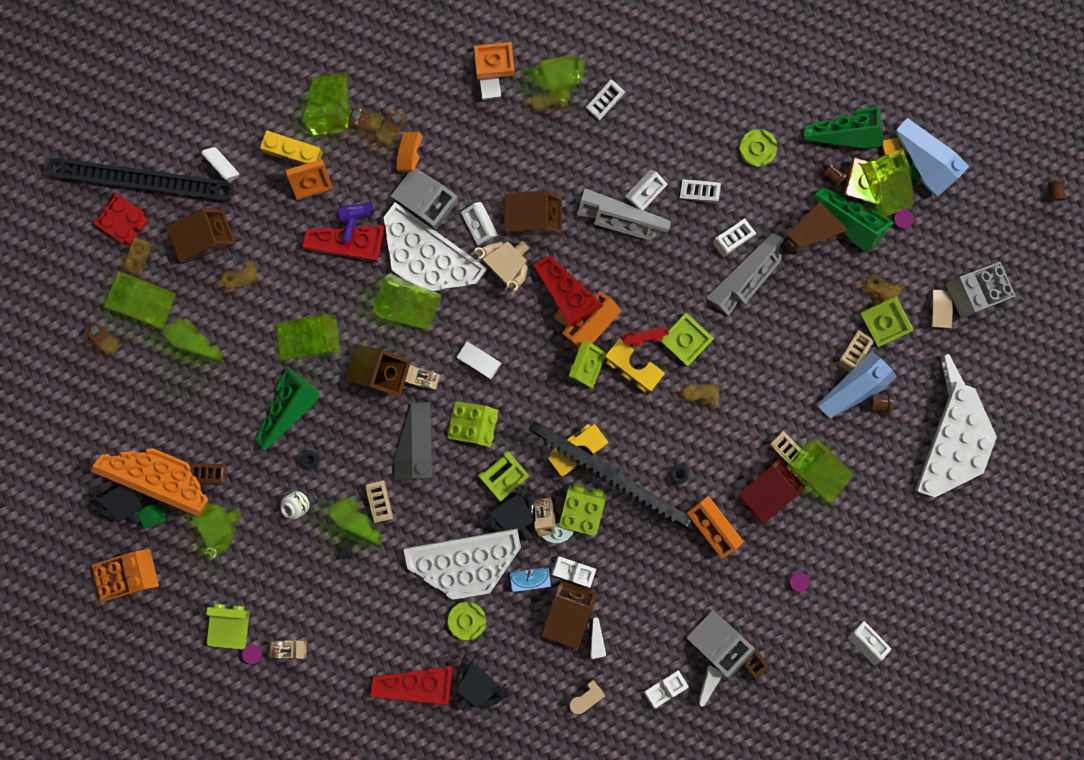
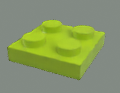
[861,296,914,347]
[660,313,714,367]
[569,340,607,388]

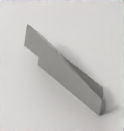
[577,189,671,240]
[707,234,784,316]

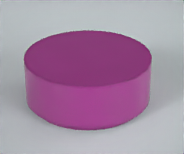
[893,209,913,229]
[789,572,810,592]
[242,644,263,664]

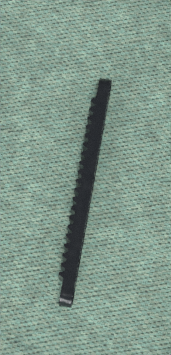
[47,158,235,201]
[528,421,695,531]

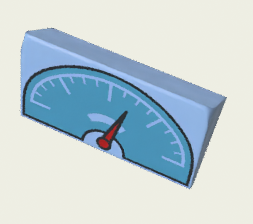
[510,567,551,592]

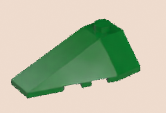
[804,106,884,148]
[814,188,894,253]
[255,368,320,450]

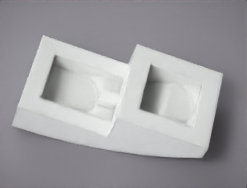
[480,77,501,100]
[457,342,501,379]
[551,556,596,587]
[643,670,689,709]

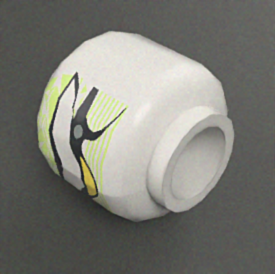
[280,491,309,520]

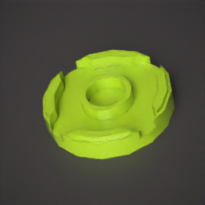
[739,129,777,168]
[448,601,486,640]

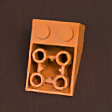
[92,549,159,602]

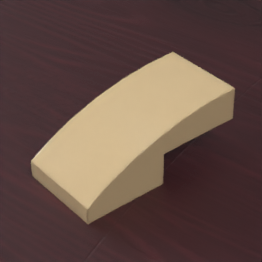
[931,290,952,329]

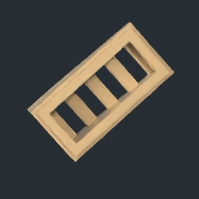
[837,330,874,372]
[769,431,810,472]
[365,481,393,523]

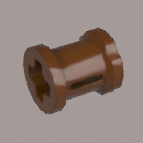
[822,163,848,188]
[1047,179,1067,202]
[870,395,893,414]

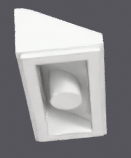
[202,147,239,183]
[626,170,668,210]
[461,202,498,245]
[848,621,891,665]

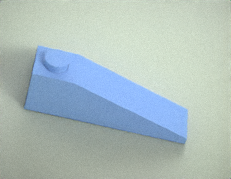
[895,118,969,197]
[817,351,897,418]

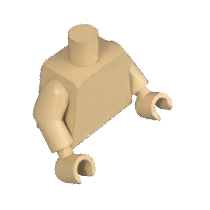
[471,240,529,295]

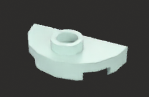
[542,523,574,543]

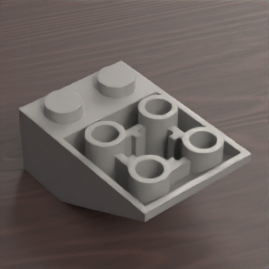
[391,168,459,230]
[946,262,1016,319]
[687,610,756,678]

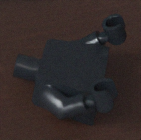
[477,482,536,541]
[86,483,145,525]
[455,652,513,712]

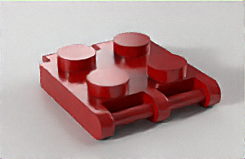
[93,192,149,245]
[622,326,669,347]

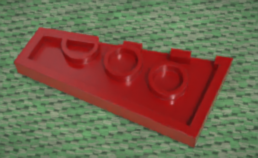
[303,225,385,263]
[534,255,604,326]
[371,666,453,705]

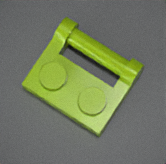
[478,450,530,501]

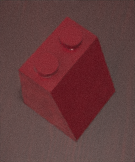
[739,457,806,523]

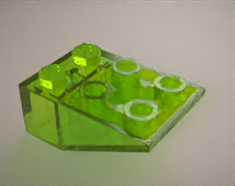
[303,72,350,135]
[861,148,914,218]
[104,271,176,329]
[371,273,442,330]
[276,314,340,361]
[162,317,225,364]
[786,438,854,504]
[326,496,383,545]

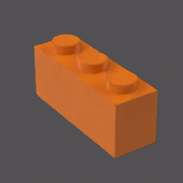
[562,291,622,349]
[687,496,744,559]

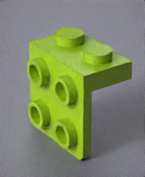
[448,402,498,448]
[559,484,607,536]
[207,604,250,649]

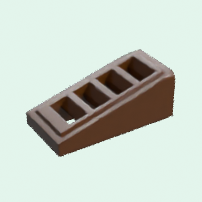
[189,463,228,484]
[743,636,771,681]

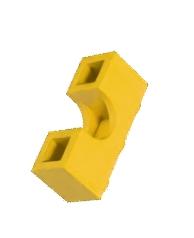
[260,130,323,165]
[605,338,665,393]
[548,424,609,477]

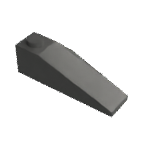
[394,402,434,481]

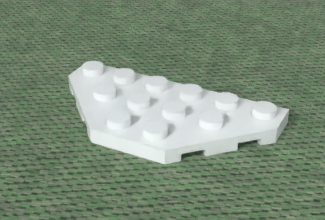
[384,203,487,293]
[915,382,997,497]
[404,529,521,600]

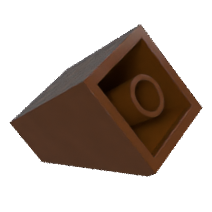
[503,190,562,235]
[783,202,847,254]
[167,208,236,262]
[345,344,412,397]
[541,581,597,649]

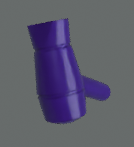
[337,202,374,243]

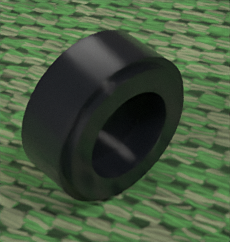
[343,539,356,560]

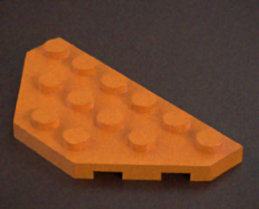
[91,448,208,517]

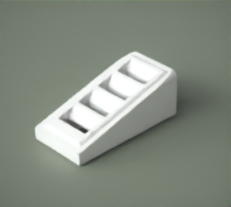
[586,79,626,120]
[680,179,721,204]
[713,219,756,257]
[941,354,965,396]
[590,617,606,659]
[698,665,723,707]

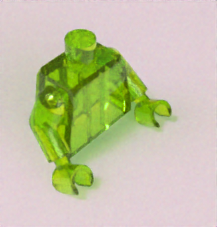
[528,54,585,102]
[181,503,243,562]

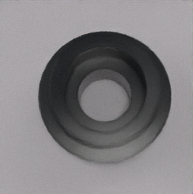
[300,450,320,469]
[670,465,689,484]

